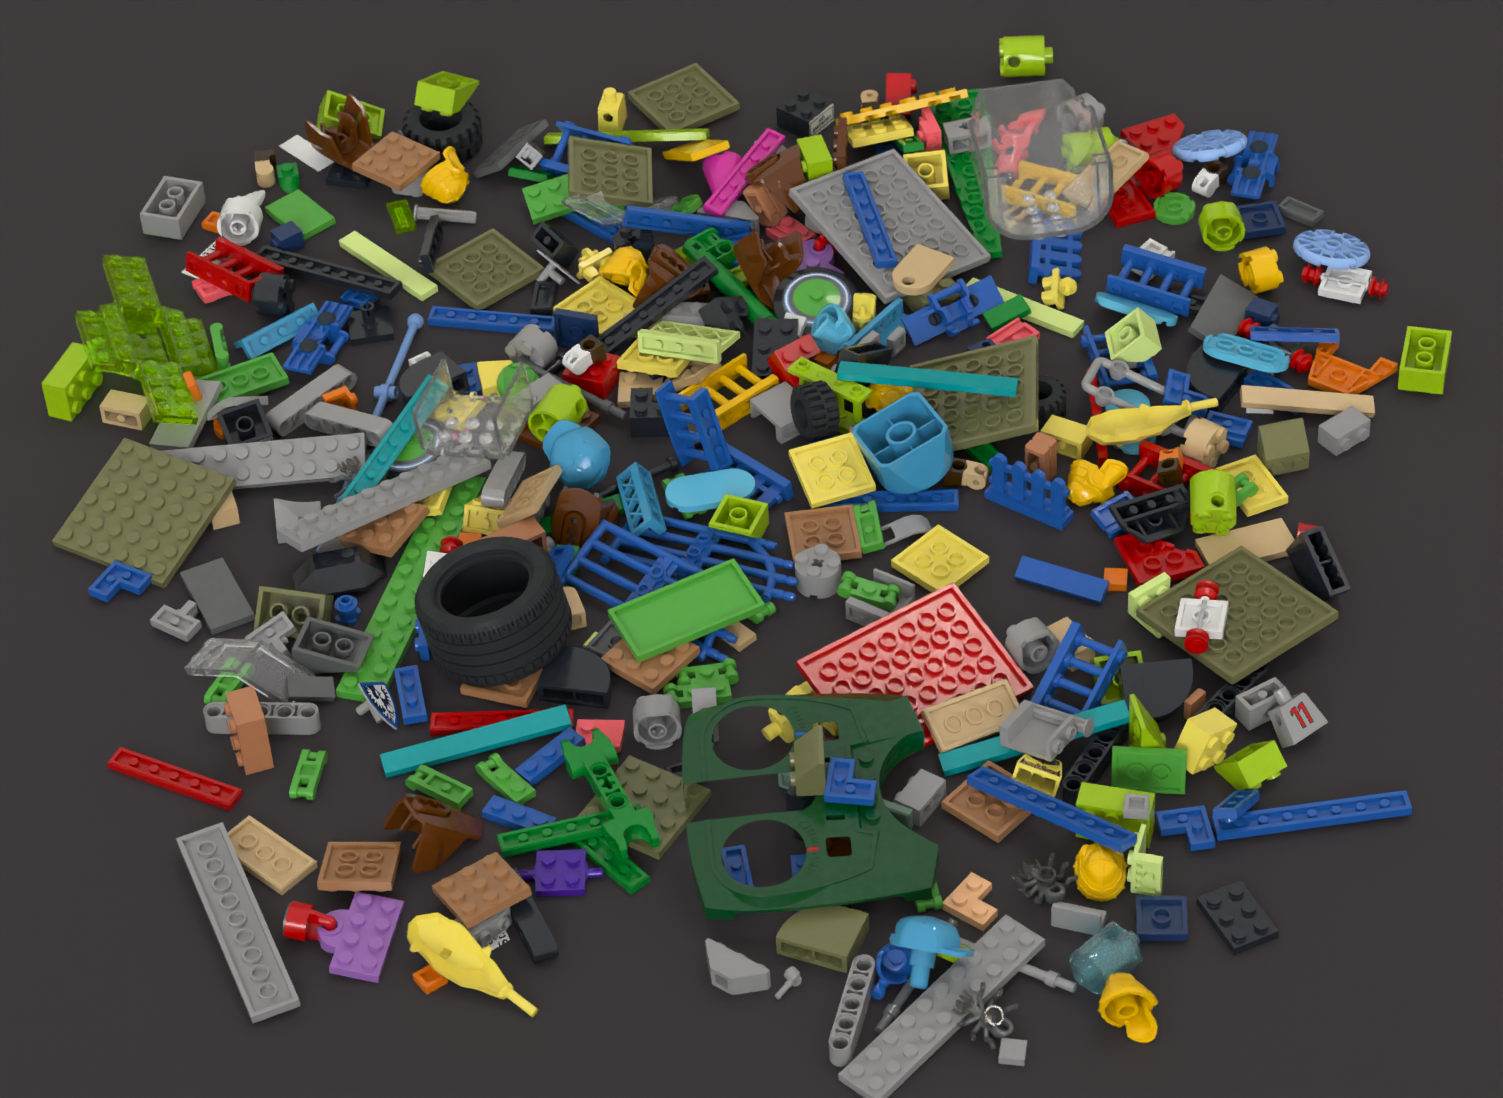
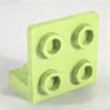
[1128,572,1171,638]
[1127,824,1163,896]

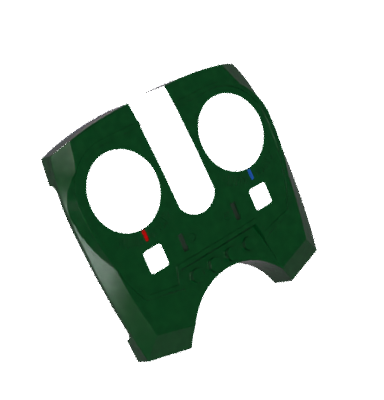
[682,693,939,919]

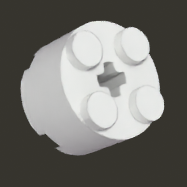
[217,197,263,246]

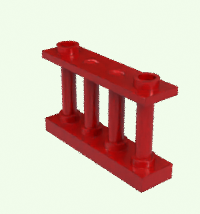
[185,237,284,302]
[1115,440,1217,518]

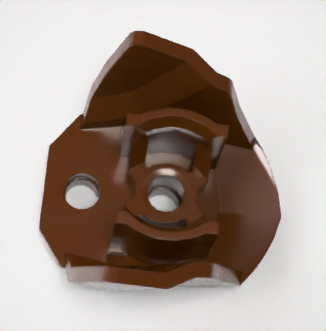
[744,144,806,212]
[633,244,703,308]
[551,485,620,550]

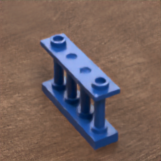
[539,121,634,177]
[1106,244,1207,317]
[1080,325,1157,392]
[654,380,733,472]
[1031,621,1128,715]

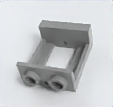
[845,568,915,626]

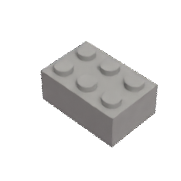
[140,176,206,240]

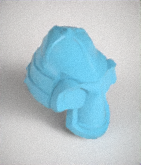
[811,303,856,355]

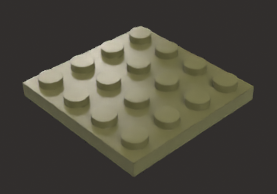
[628,63,740,130]
[568,136,653,208]
[429,228,545,310]
[577,755,711,860]

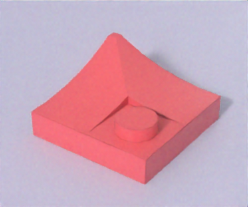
[576,719,626,753]

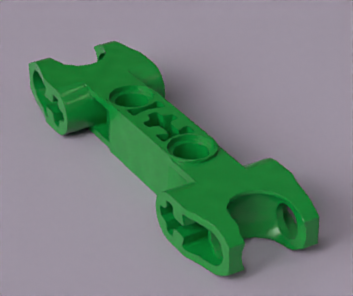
[560,728,660,859]

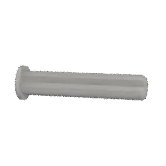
[414,204,477,223]
[1033,703,1094,737]

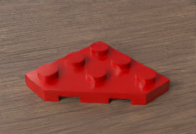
[1120,113,1185,156]
[1114,534,1205,587]

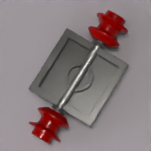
[1238,318,1313,374]

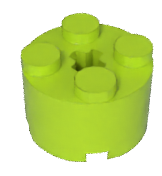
[1198,201,1245,251]

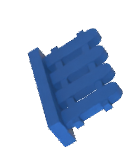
[1028,212,1083,284]
[699,443,794,509]
[984,453,1074,531]

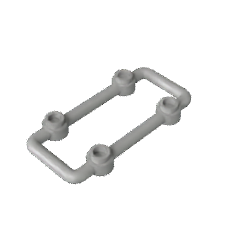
[1081,357,1200,438]

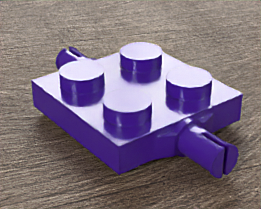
[519,849,604,897]

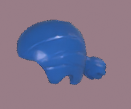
[871,944,912,1000]

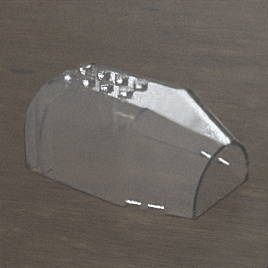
[968,78,1114,240]

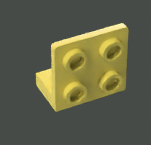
[462,494,511,535]

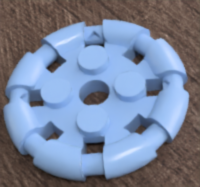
[1172,130,1247,162]
[1293,229,1370,270]

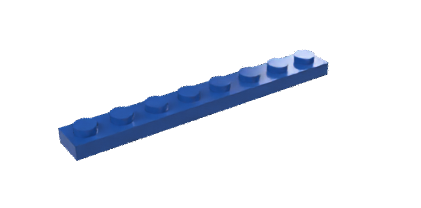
[967,766,1137,853]
[1212,790,1412,841]

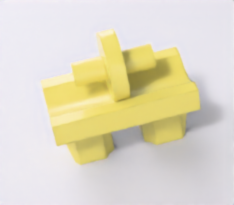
[576,247,613,283]
[1041,268,1077,310]
[852,293,876,332]

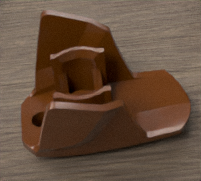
[305,94,374,170]
[733,231,804,312]
[383,793,483,873]

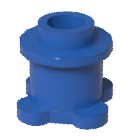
[334,595,361,625]

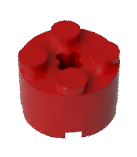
[1134,150,1184,199]

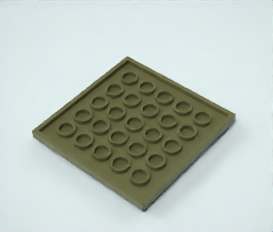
[910,335,1039,451]
[52,438,237,589]
[1136,545,1338,685]

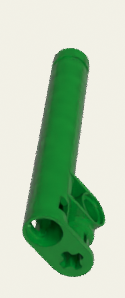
[682,228,776,325]

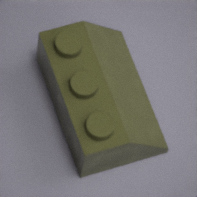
[254,586,334,638]

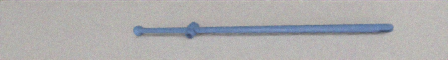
[316,313,424,552]

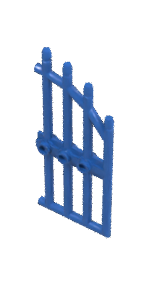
[600,510,799,602]
[561,519,738,663]

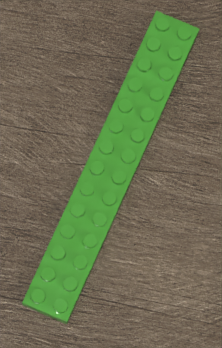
[336,476,486,702]

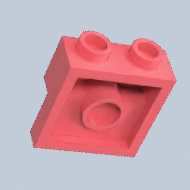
[917,106,942,153]

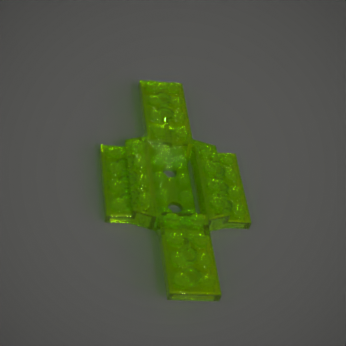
[75,255,219,425]

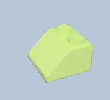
[1105,307,1162,362]

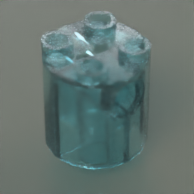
[1069,921,1143,994]

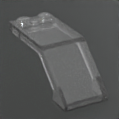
[561,191,679,227]
[184,638,315,703]

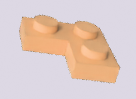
[942,872,998,931]

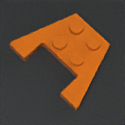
[1308,342,1398,394]

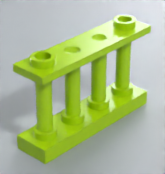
[788,357,873,434]

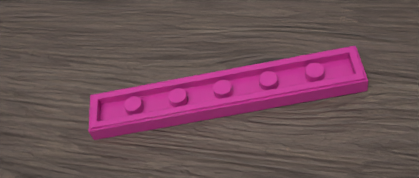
[703,128,786,218]

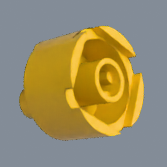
[1238,246,1284,294]

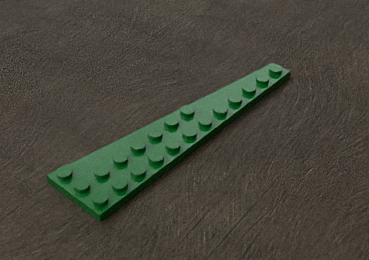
[922,88,1002,259]

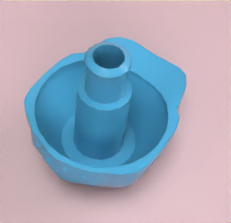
[543,420,611,490]
[889,915,975,989]

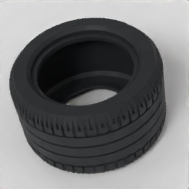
[415,536,572,687]

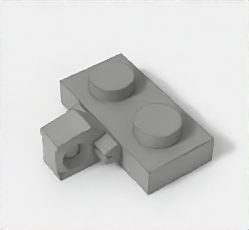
[150,600,202,642]
[245,611,297,660]

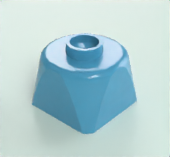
[852,392,954,494]

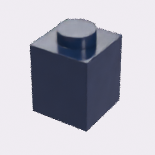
[270,221,305,253]
[1245,297,1280,327]

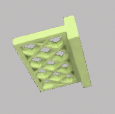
[638,320,740,364]

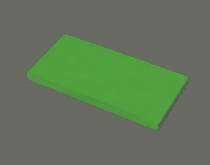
[607,558,765,663]

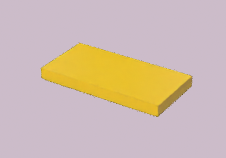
[663,139,730,161]

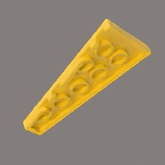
[835,87,968,126]

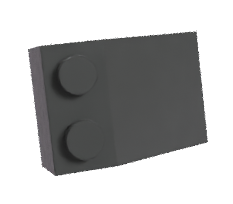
[291,616,374,674]

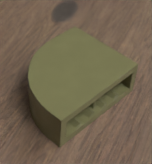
[776,905,869,973]

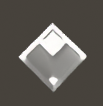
[207,396,268,421]
[274,498,322,544]

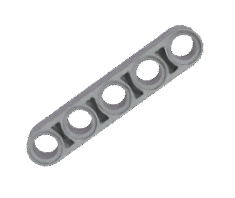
[265,364,357,436]
[303,401,393,447]
[481,450,526,508]
[203,702,321,735]
[829,954,876,1067]

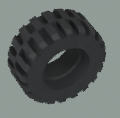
[402,101,483,167]

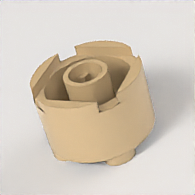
[1180,417,1229,468]

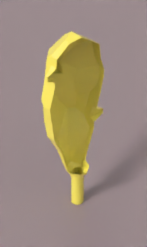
[1086,398,1218,447]
[407,912,538,1017]

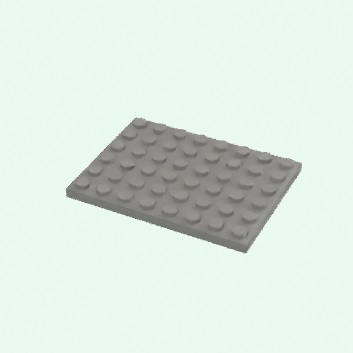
[789,149,991,304]

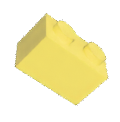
[1040,415,1093,460]

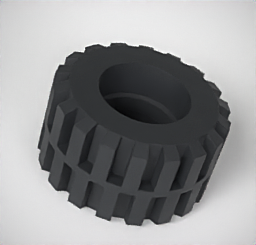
[1038,374,1066,431]
[790,380,840,441]

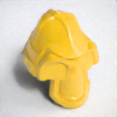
[420,146,470,204]
[599,246,650,297]
[865,365,913,412]
[1066,459,1128,506]
[1073,842,1128,902]
[1098,973,1158,1043]

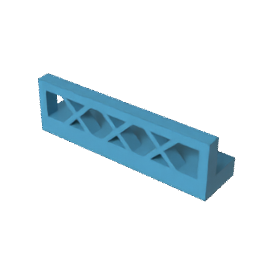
[845,297,908,347]
[233,303,318,360]
[616,461,667,536]

